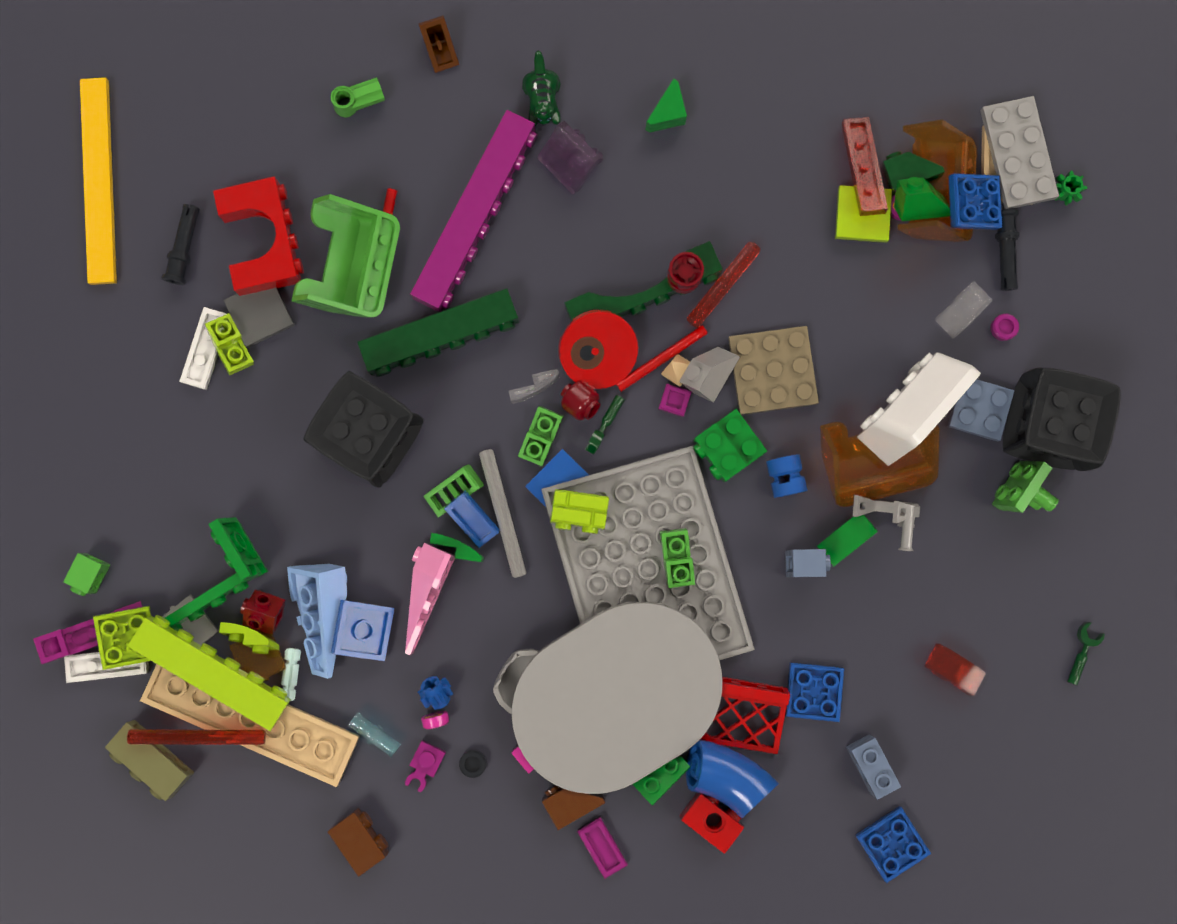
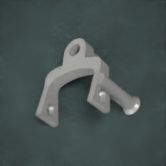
[853,495,920,551]

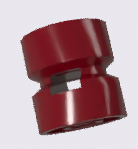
[667,252,704,294]

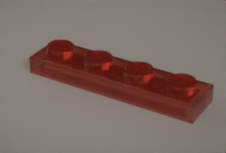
[842,117,888,216]

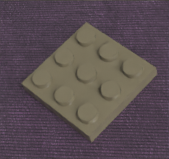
[728,326,819,415]

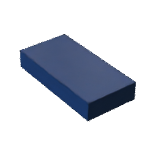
[444,490,500,548]

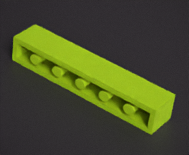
[128,615,291,731]

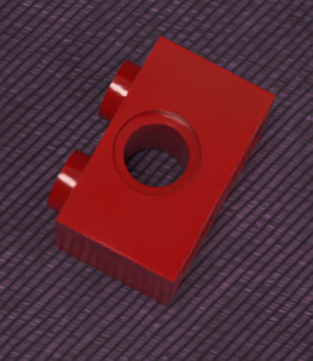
[680,793,744,854]

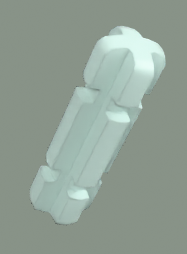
[281,648,301,701]

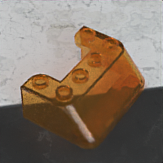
[820,422,940,507]

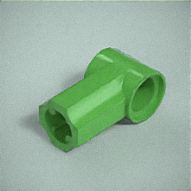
[331,78,385,118]

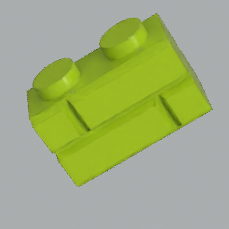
[550,489,609,534]

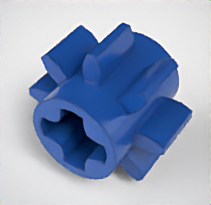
[418,676,453,710]

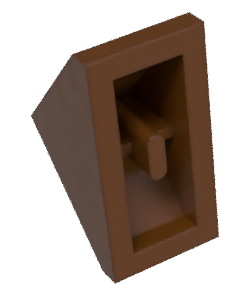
[419,15,459,73]

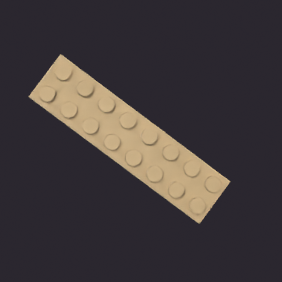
[140,664,360,787]

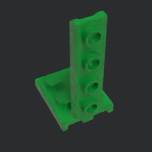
[165,517,268,631]

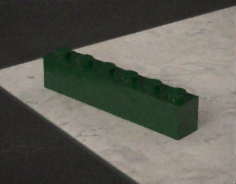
[357,288,519,377]

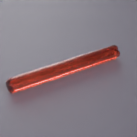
[127,729,266,745]

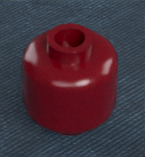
[561,381,601,421]

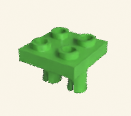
[992,461,1059,513]

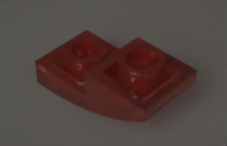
[925,643,986,696]

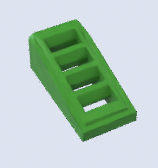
[423,464,484,518]

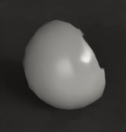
[493,649,539,714]

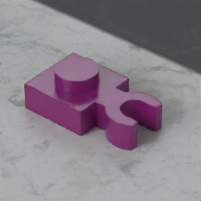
[405,740,446,792]

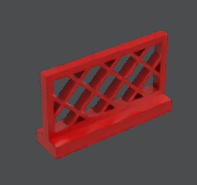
[700,677,790,754]

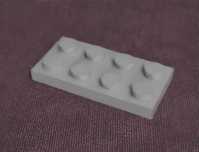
[980,96,1059,209]

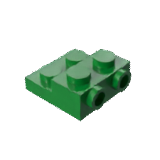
[693,409,767,482]

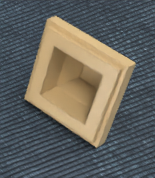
[661,354,690,387]

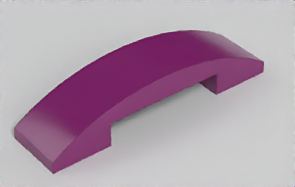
[33,601,143,664]

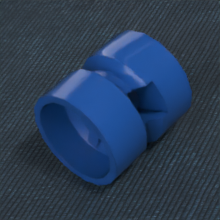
[766,454,808,498]

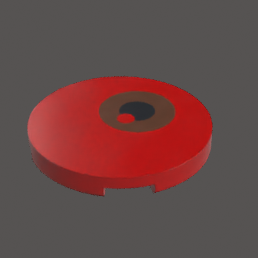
[558,310,638,389]

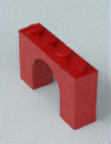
[213,176,304,296]

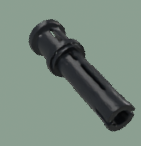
[161,204,200,285]
[995,209,1019,291]

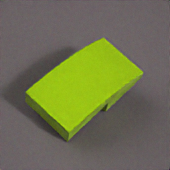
[205,313,254,376]
[219,622,279,654]

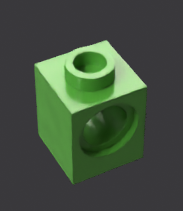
[63,553,110,596]

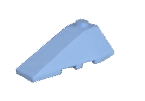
[287,564,347,679]

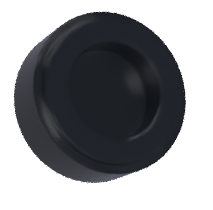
[459,750,487,778]

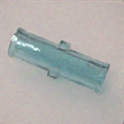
[348,712,401,758]

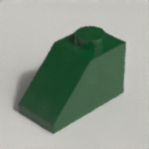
[882,151,945,196]

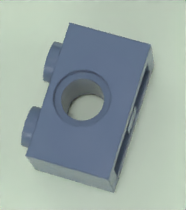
[785,549,831,577]
[846,735,901,800]

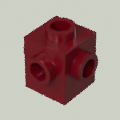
[240,589,285,636]

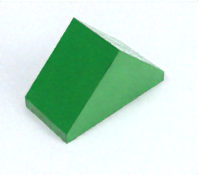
[645,79,687,133]

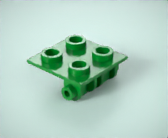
[633,755,690,806]

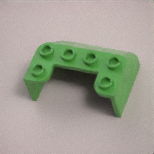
[292,194,400,318]

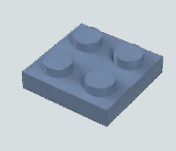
[947,379,1014,442]

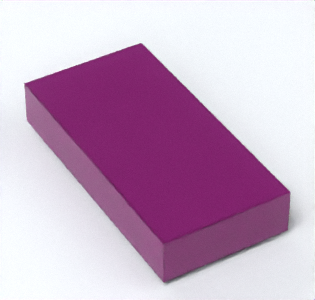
[577,817,628,879]

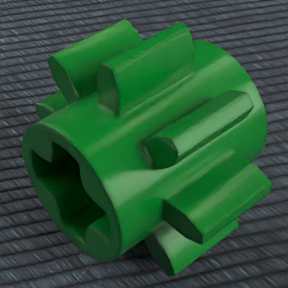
[1054,171,1087,206]

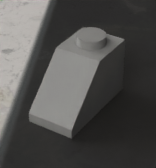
[679,347,740,403]

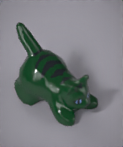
[522,50,561,126]

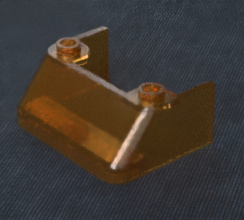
[898,119,977,242]

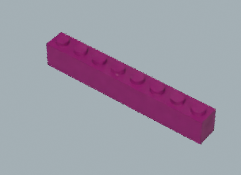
[410,110,538,312]

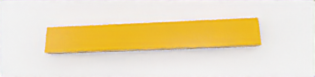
[80,77,117,285]

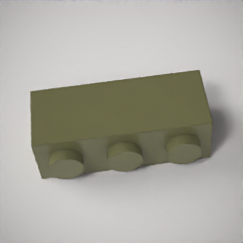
[105,720,194,801]

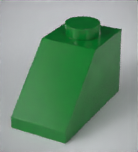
[894,177,950,221]

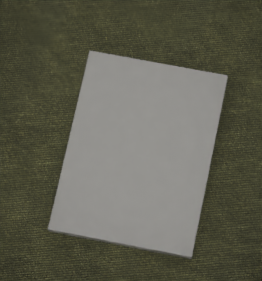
[541,446,755,661]

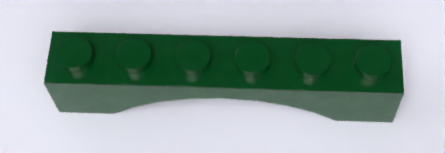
[564,241,723,322]

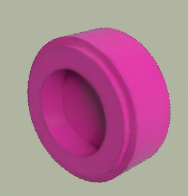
[421,711,449,729]

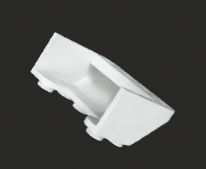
[857,352,981,466]

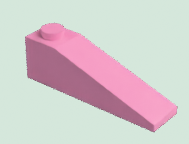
[405,543,455,655]

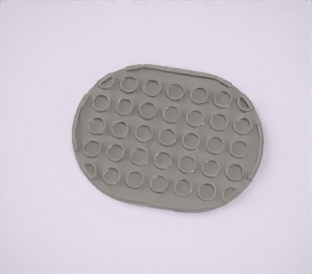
[512,602,722,794]

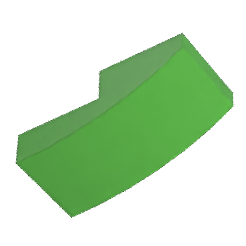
[518,406,564,466]
[660,528,695,588]

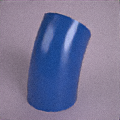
[686,740,779,819]

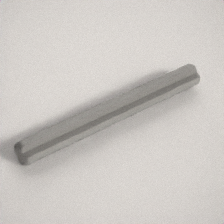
[479,449,526,578]

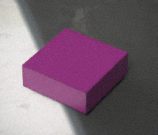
[658,384,692,417]

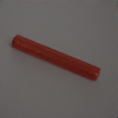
[687,241,761,328]

